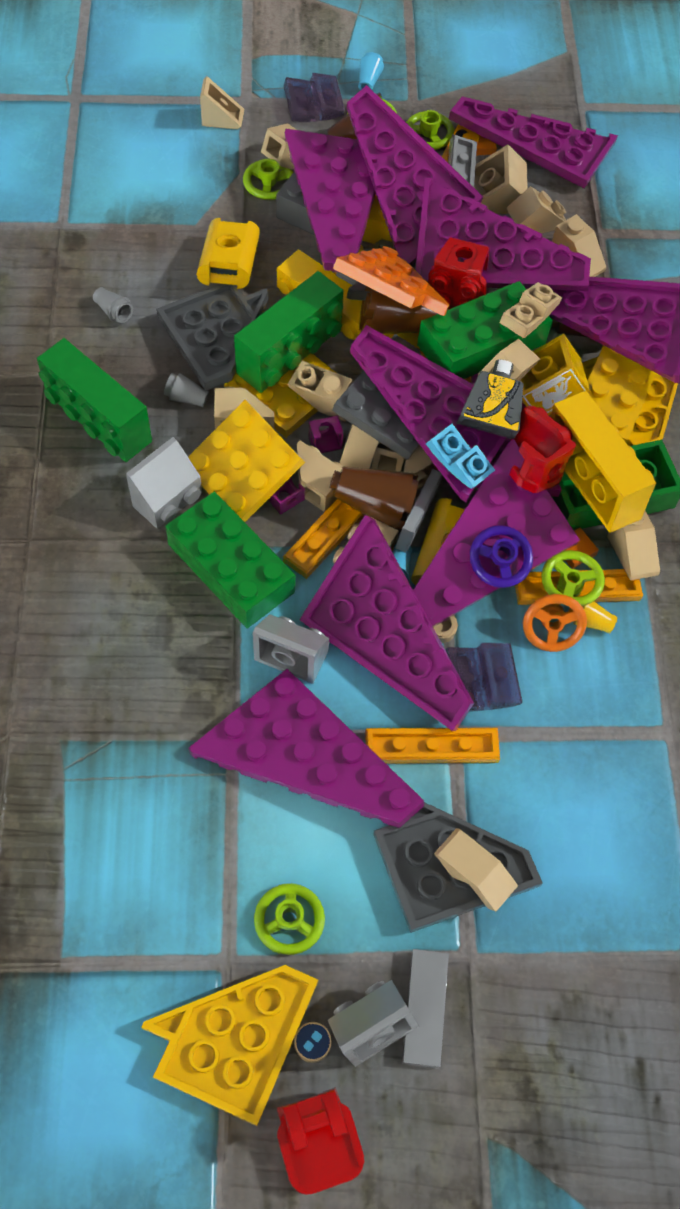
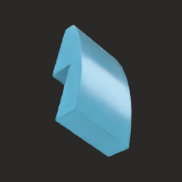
[426,424,495,489]

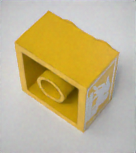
[520,333,590,416]

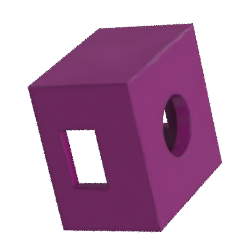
[308,415,343,453]
[268,476,305,515]

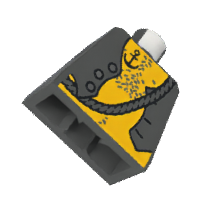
[457,359,523,439]

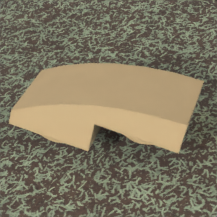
[500,282,562,338]

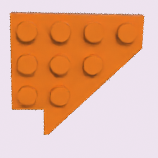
[333,246,449,316]

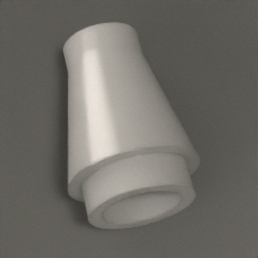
[93,287,133,323]
[164,373,209,407]

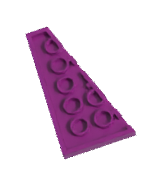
[448,96,618,189]

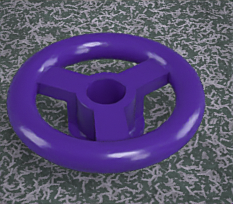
[470,526,533,588]

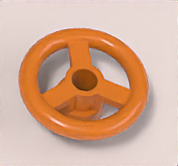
[523,594,587,652]

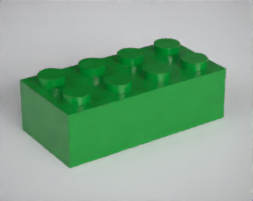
[234,271,344,393]
[417,281,553,379]
[37,338,152,462]
[551,439,680,530]
[165,491,296,629]

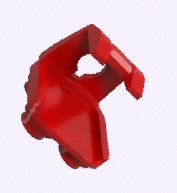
[428,237,489,310]
[509,405,576,493]
[277,1087,365,1195]

